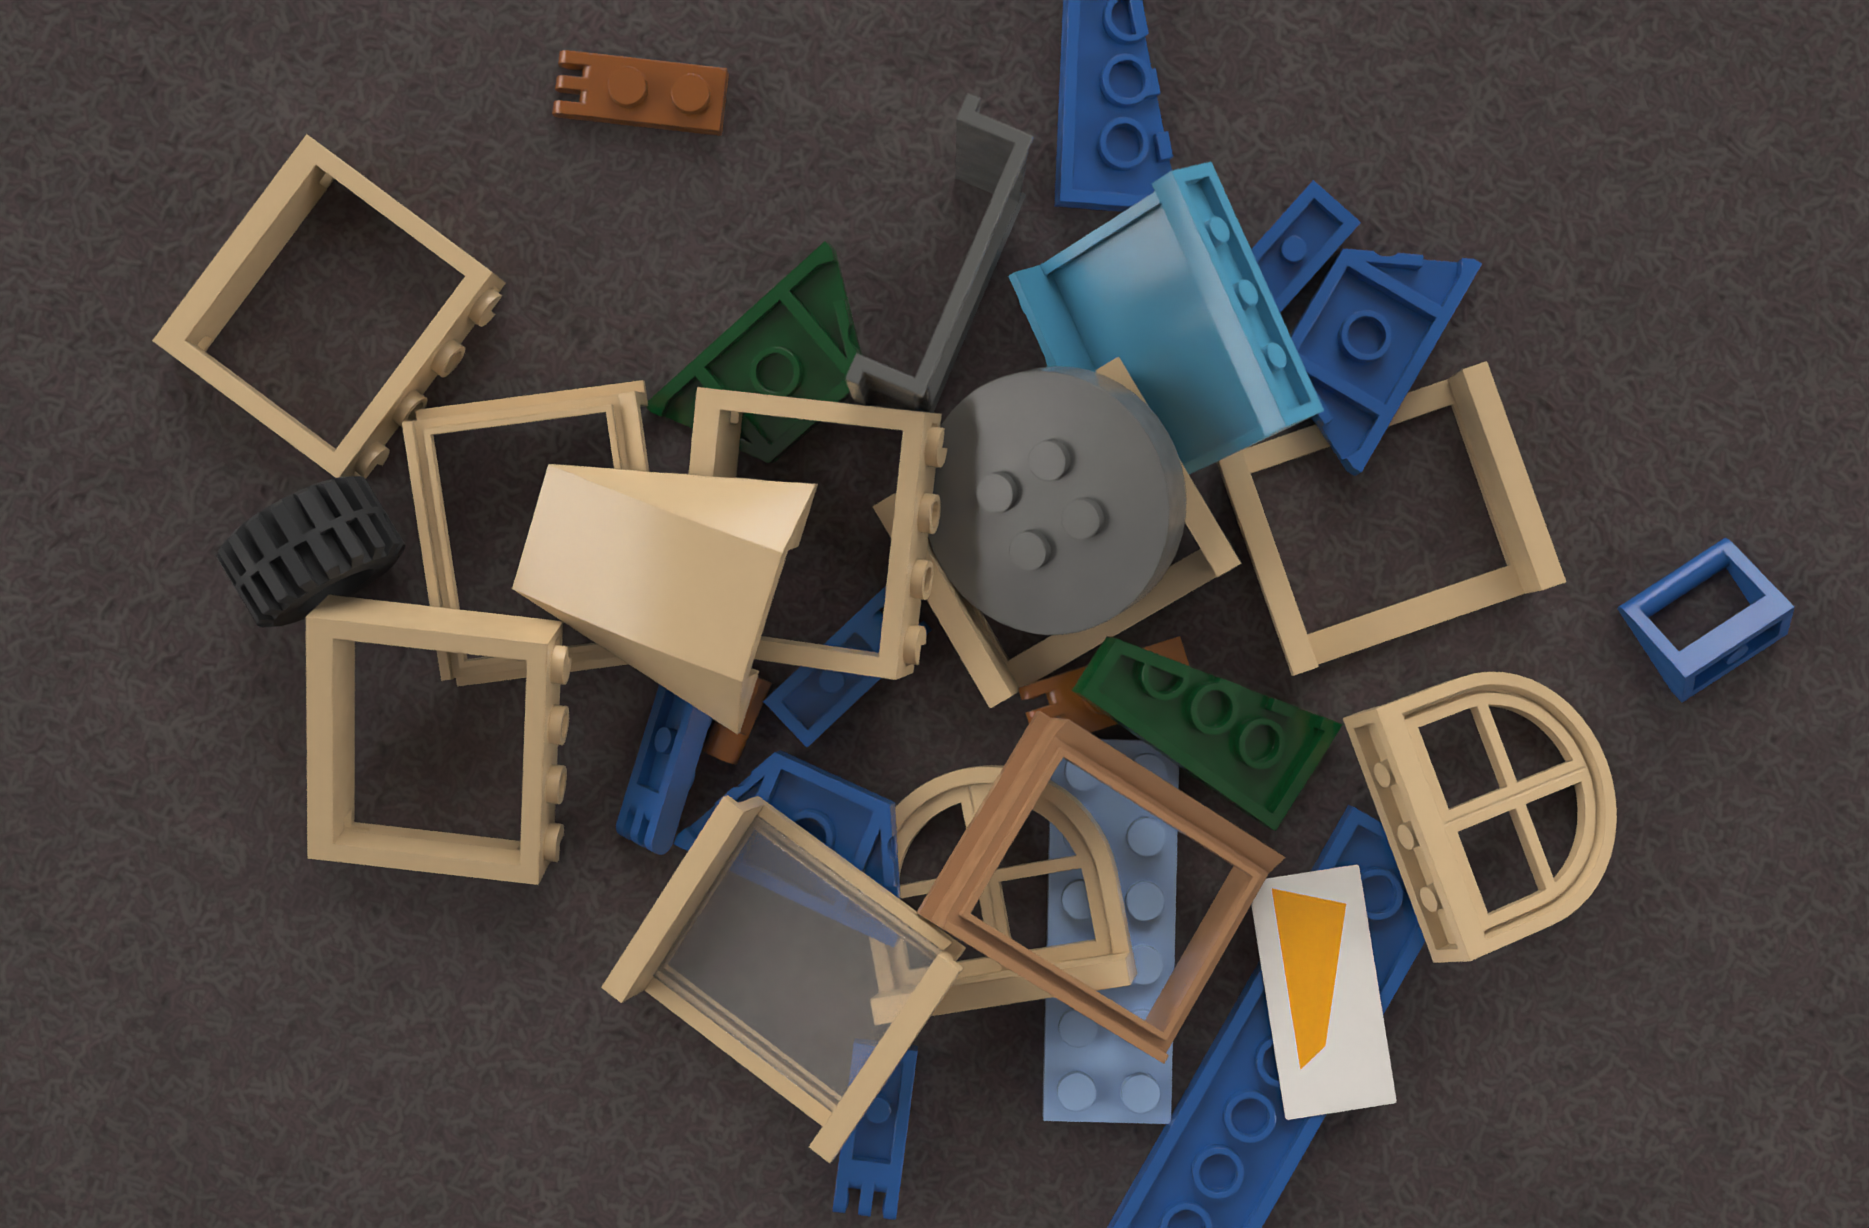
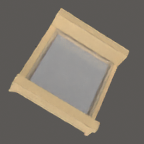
[601,795,966,1163]

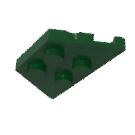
[645,241,862,463]

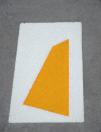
[1251,865,1396,1120]

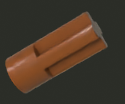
[702,677,772,765]

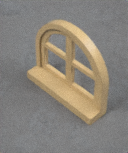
[1343,672,1617,963]
[869,765,1137,1025]

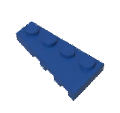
[1054,0,1173,212]

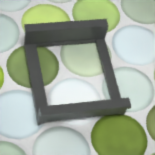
[845,93,1034,413]

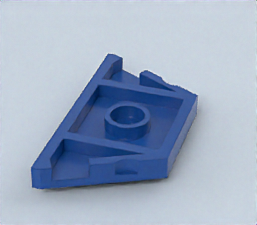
[1290,249,1482,476]
[673,750,901,947]

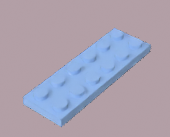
[1042,738,1179,1124]

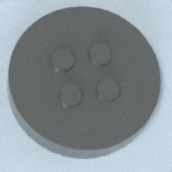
[928,366,1187,635]

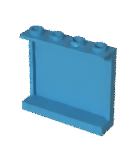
[1008,162,1324,475]

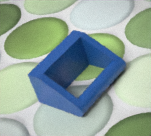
[1617,538,1795,703]

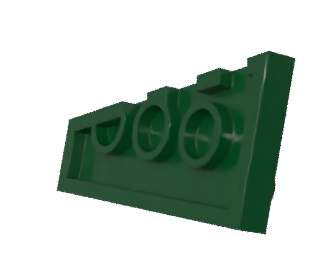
[1071,636,1343,831]

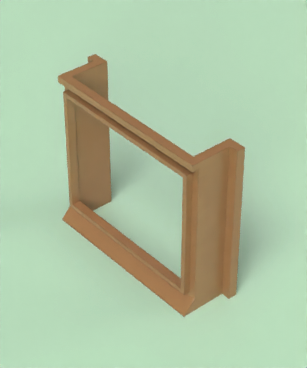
[916,711,1286,1064]

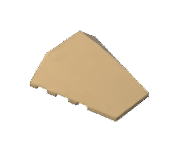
[512,464,818,734]

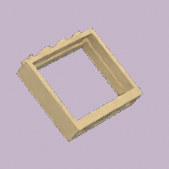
[152,134,506,479]
[689,387,947,680]
[306,595,572,885]

